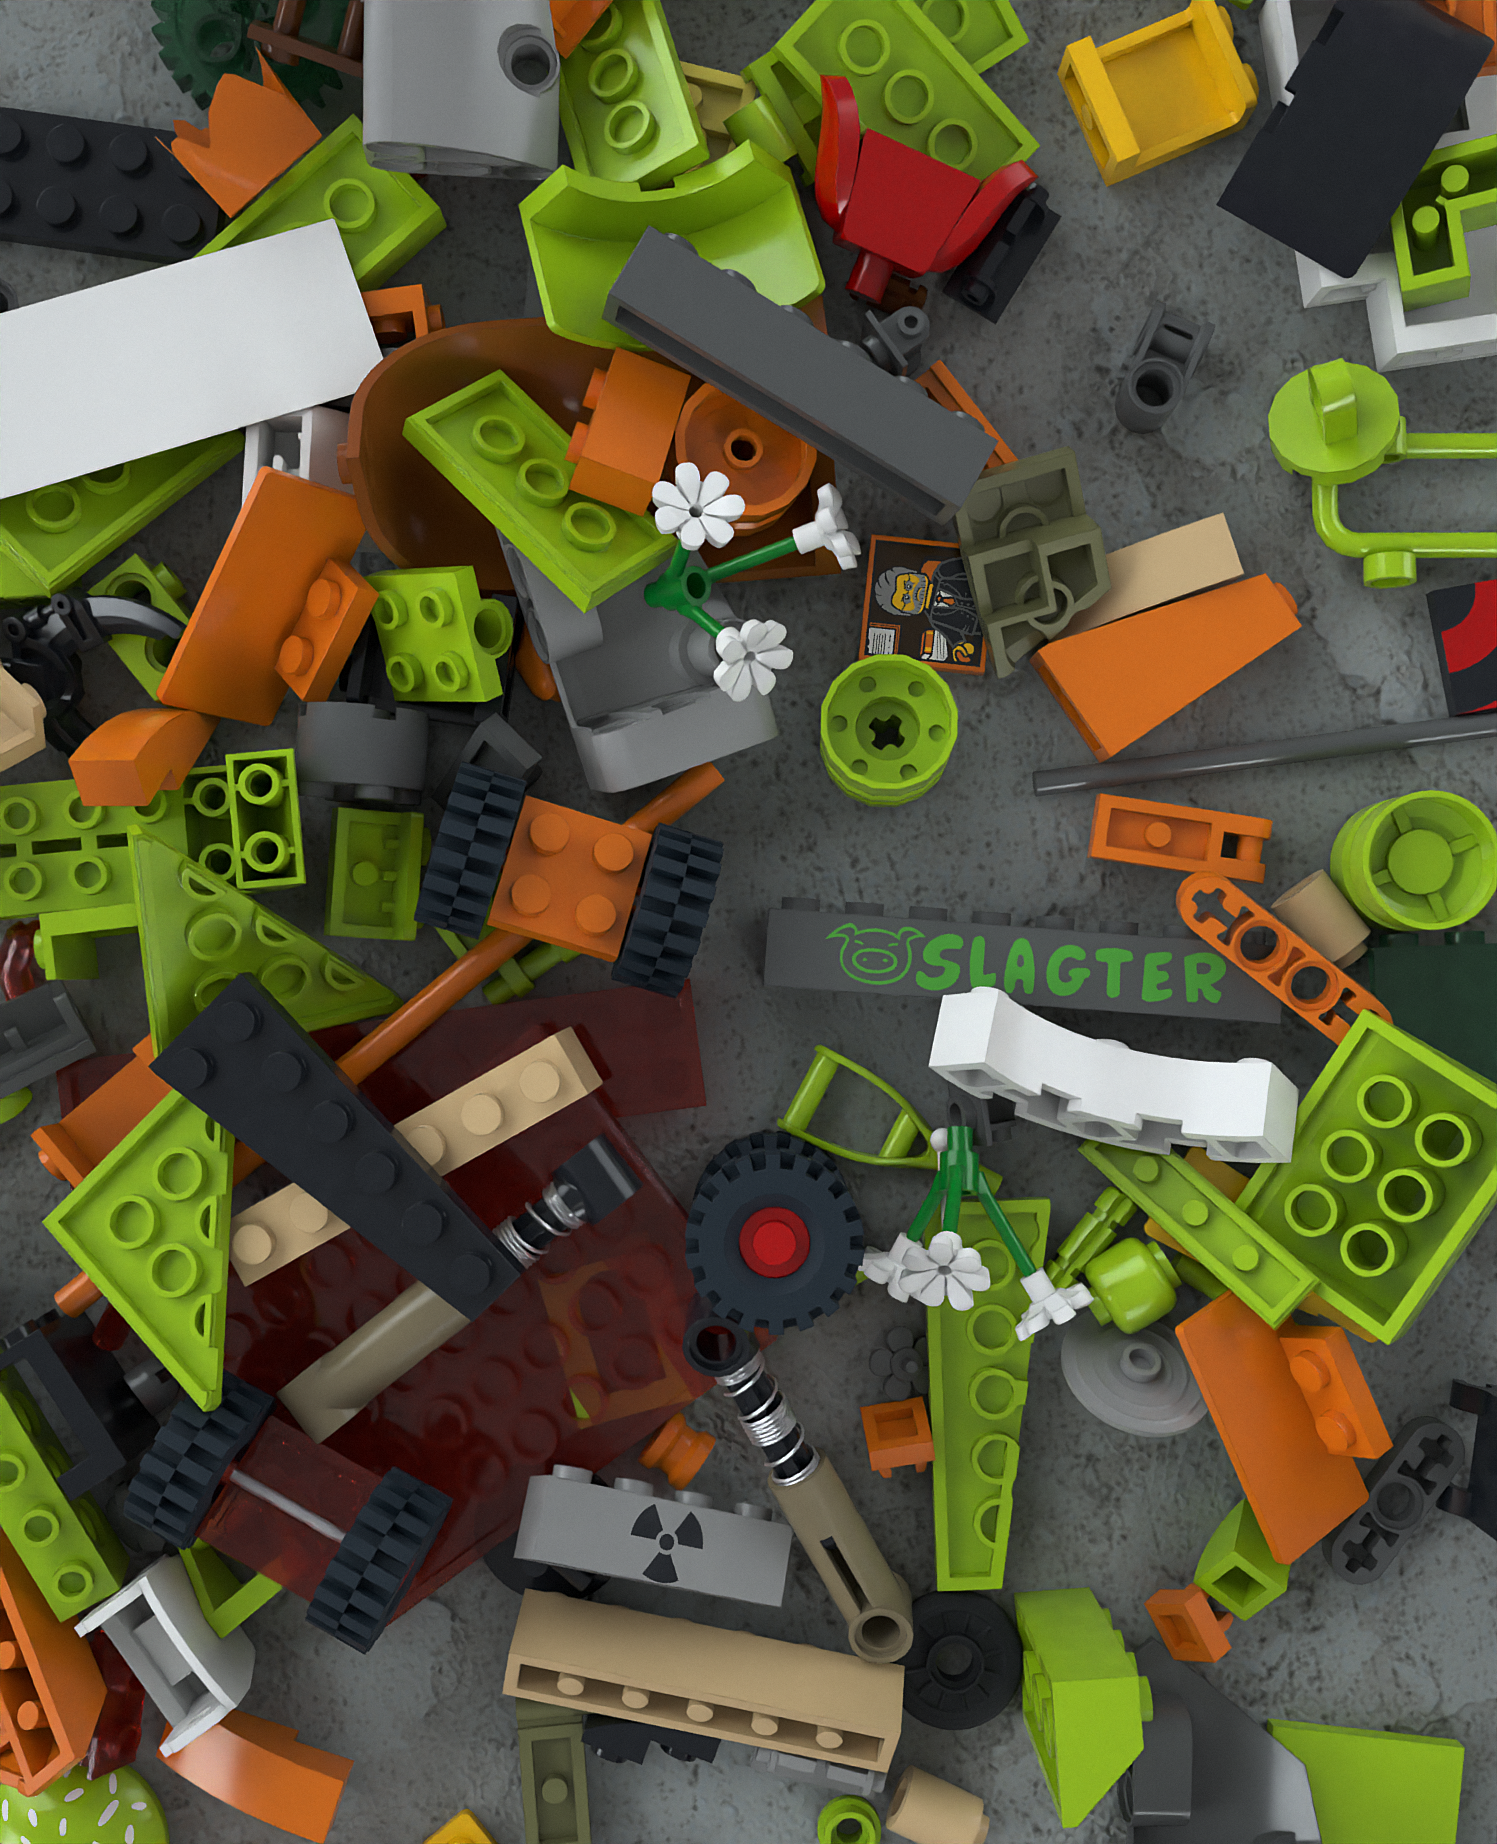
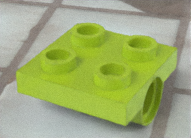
[363,565,514,702]

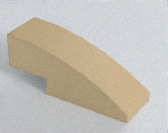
[1045,513,1244,644]

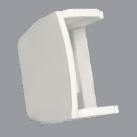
[74,1553,256,1757]

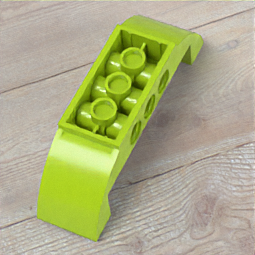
[0,748,306,921]

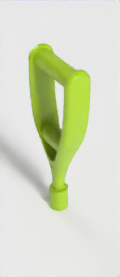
[777,1044,1003,1196]

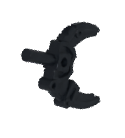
[0,586,187,758]

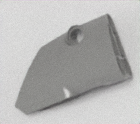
[360,0,560,180]

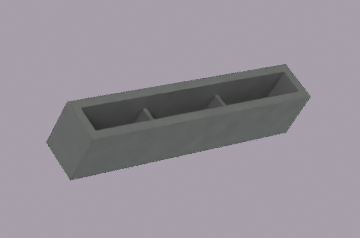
[602,226,998,526]

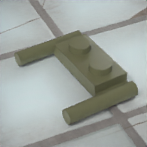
[515,1697,596,1844]

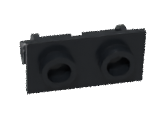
[942,182,1062,325]

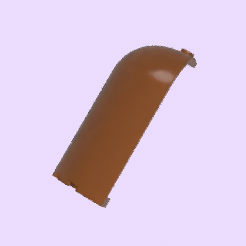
[337,296,841,599]

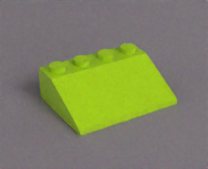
[1234,1009,1497,1345]

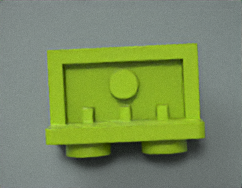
[323,807,431,941]

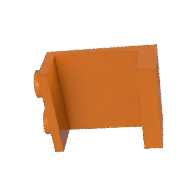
[30,1033,239,1188]

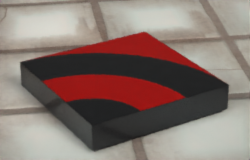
[1426,579,1497,717]

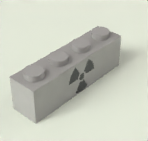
[514,1465,793,1607]

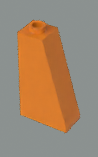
[1029,573,1302,763]

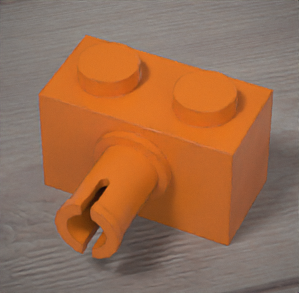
[564,347,691,517]

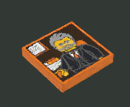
[858,534,987,676]

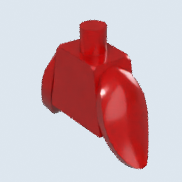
[815,74,1039,304]

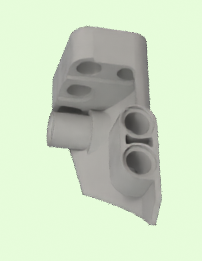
[495,526,780,793]

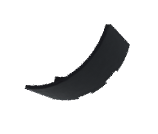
[1216,0,1494,278]

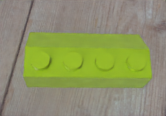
[1014,1587,1153,1828]

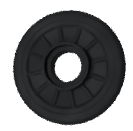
[889,1590,1024,1730]

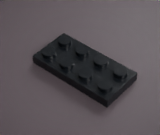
[0,107,226,265]

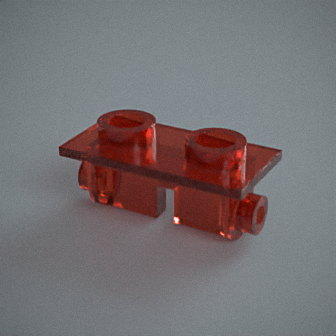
[77,1630,146,1781]

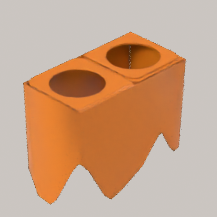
[155,46,323,218]

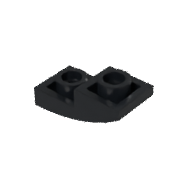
[581,1713,721,1765]

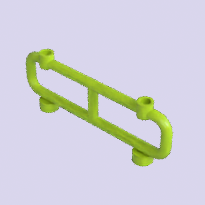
[1311,416,1497,589]

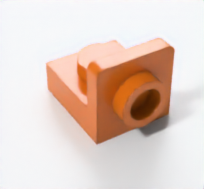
[360,284,446,344]

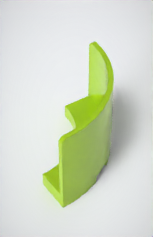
[518,139,825,352]

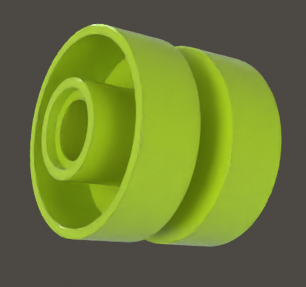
[1330,790,1497,932]

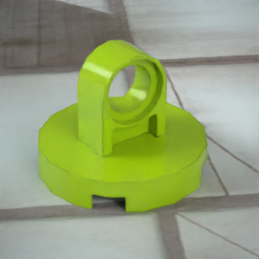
[1268,358,1400,486]

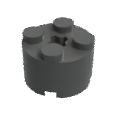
[295,702,430,806]

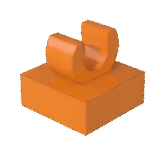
[860,1396,936,1479]
[1144,1583,1234,1663]

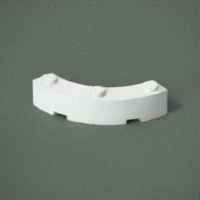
[928,987,1299,1163]

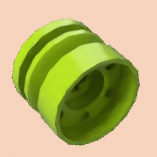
[820,654,958,807]

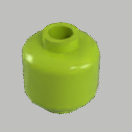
[1085,1237,1182,1334]

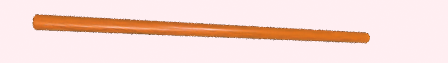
[54,761,725,1318]

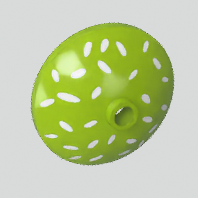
[0,1750,170,1844]

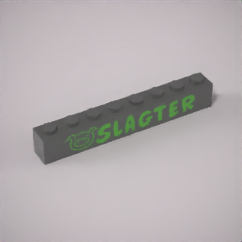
[763,897,1282,1024]

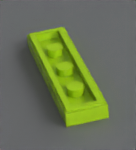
[1077,1139,1320,1331]

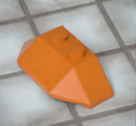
[0,1527,108,1797]

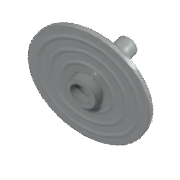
[1061,1310,1209,1437]

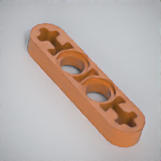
[1176,871,1393,1046]

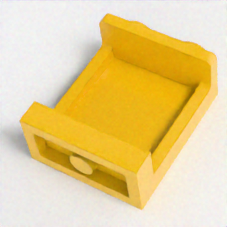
[1057,0,1259,187]

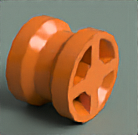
[637,1408,716,1491]

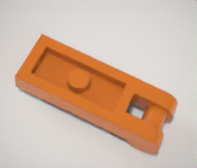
[1087,793,1273,884]

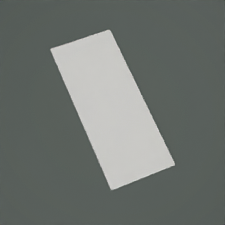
[0,219,383,500]

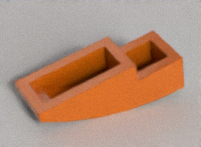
[68,708,221,806]
[156,1709,354,1844]

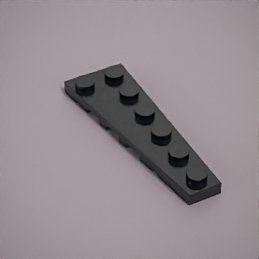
[148,972,527,1322]

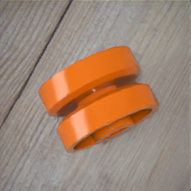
[664,383,817,536]

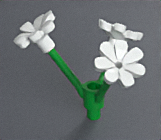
[644,462,861,702]
[858,1126,1094,1341]

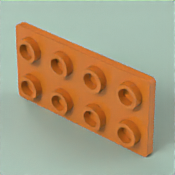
[156,466,379,726]
[1175,1289,1394,1565]

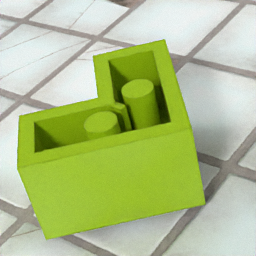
[1388,134,1497,312]

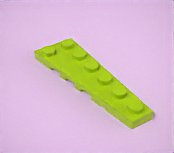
[921,1196,1051,1591]

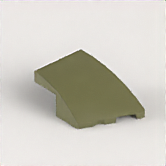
[952,446,1111,679]

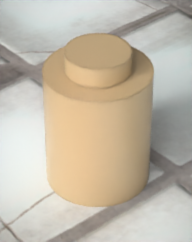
[1270,869,1371,970]
[886,1765,990,1844]

